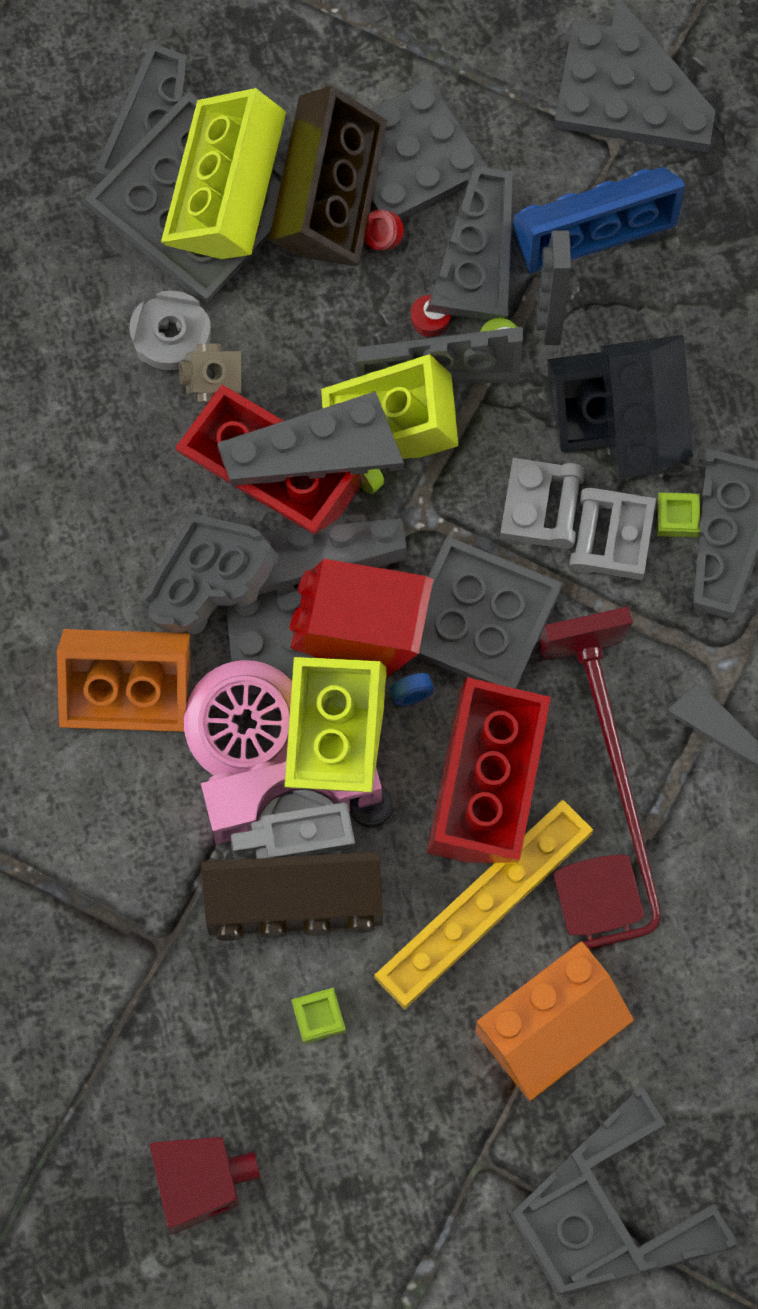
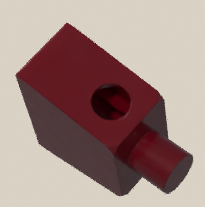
[149,1137,260,1235]

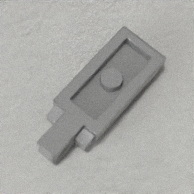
[231,802,355,859]

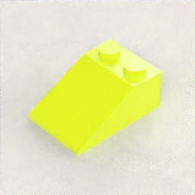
[321,354,459,459]
[285,657,387,793]

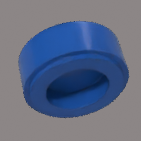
[389,673,434,706]

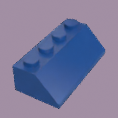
[512,167,685,274]

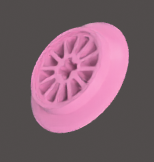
[184,660,292,775]

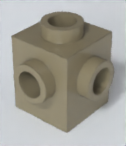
[179,343,242,402]

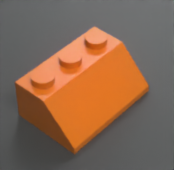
[57,629,191,732]
[475,941,634,1102]

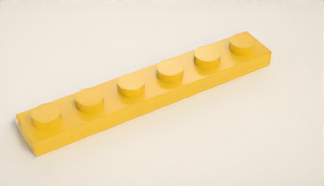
[374,800,593,1010]

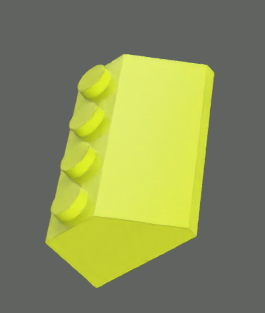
[161,88,286,259]

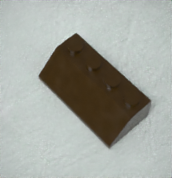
[269,86,388,266]
[201,851,383,941]

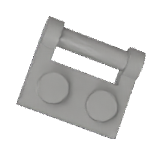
[500,458,586,549]
[569,488,656,580]

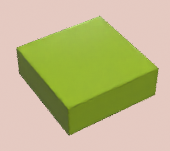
[657,492,700,537]
[291,988,346,1045]

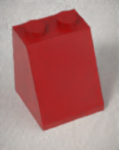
[290,559,433,679]

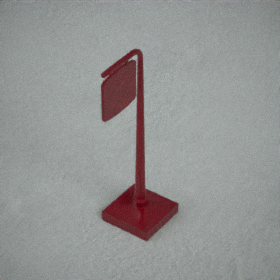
[537,606,661,949]

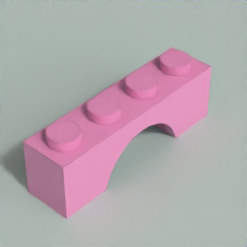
[201,761,382,845]

